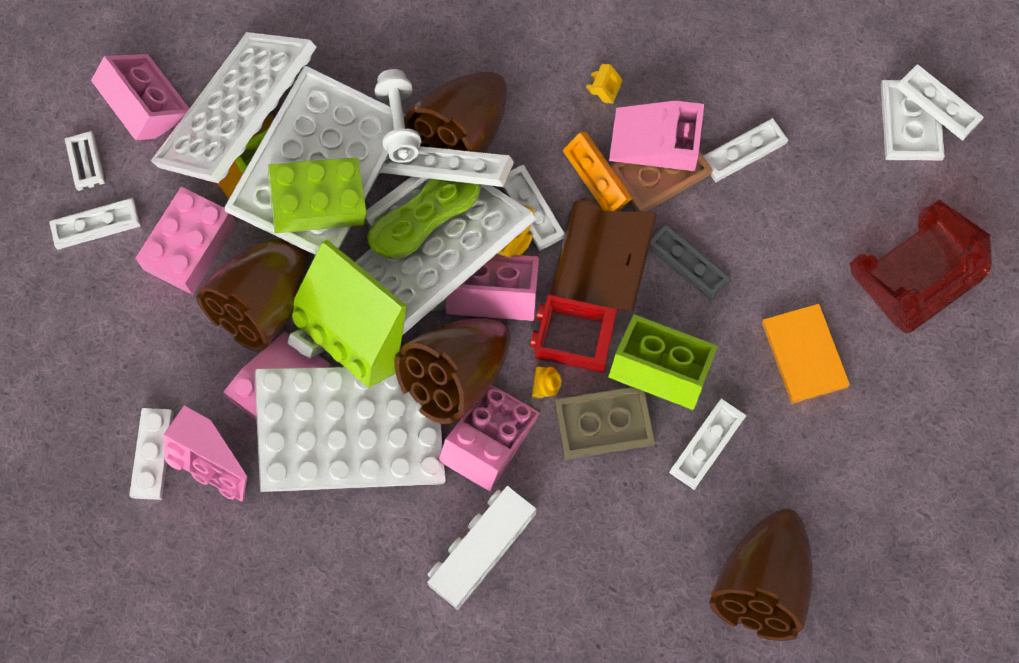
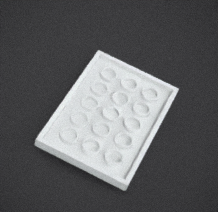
[151,32,317,183]
[225,66,406,255]
[355,184,536,335]
[255,367,445,492]

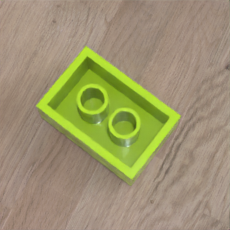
[268,157,366,233]
[608,314,718,410]

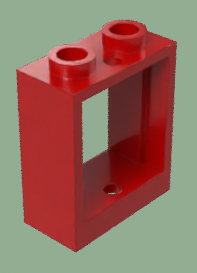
[530,295,617,373]

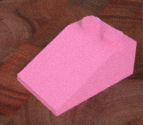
[223,331,331,421]

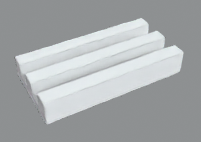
[64,131,105,191]

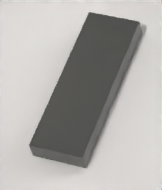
[649,223,731,301]

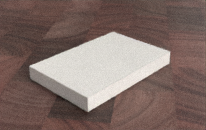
[881,80,945,161]

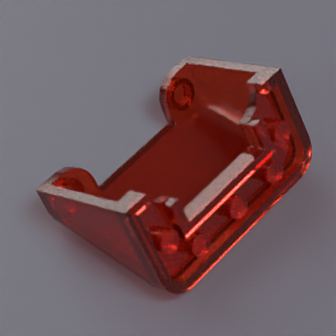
[849,199,992,334]

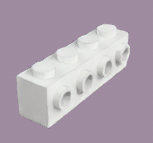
[427,486,536,610]

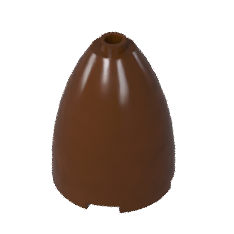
[404,72,507,153]
[196,238,309,351]
[395,318,510,424]
[709,509,813,641]

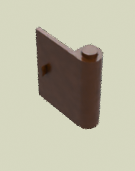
[549,198,657,311]

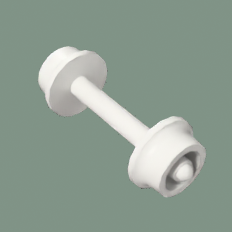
[374,69,421,163]

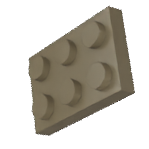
[555,387,655,460]

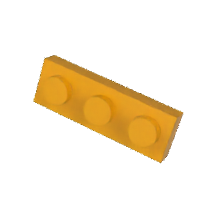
[562,132,633,211]

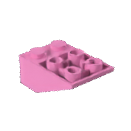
[609,101,704,171]
[439,385,540,491]
[163,405,247,501]

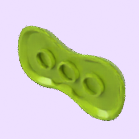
[367,179,482,260]

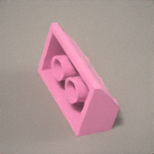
[91,54,190,140]
[446,254,539,321]

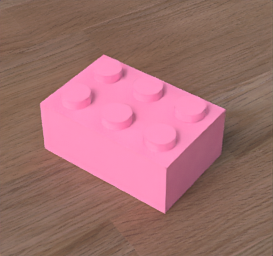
[135,187,237,295]

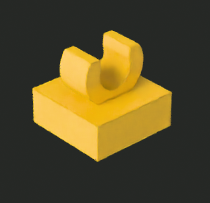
[586,64,623,104]

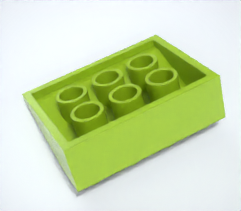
[292,240,407,388]

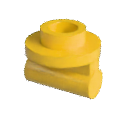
[532,367,562,398]

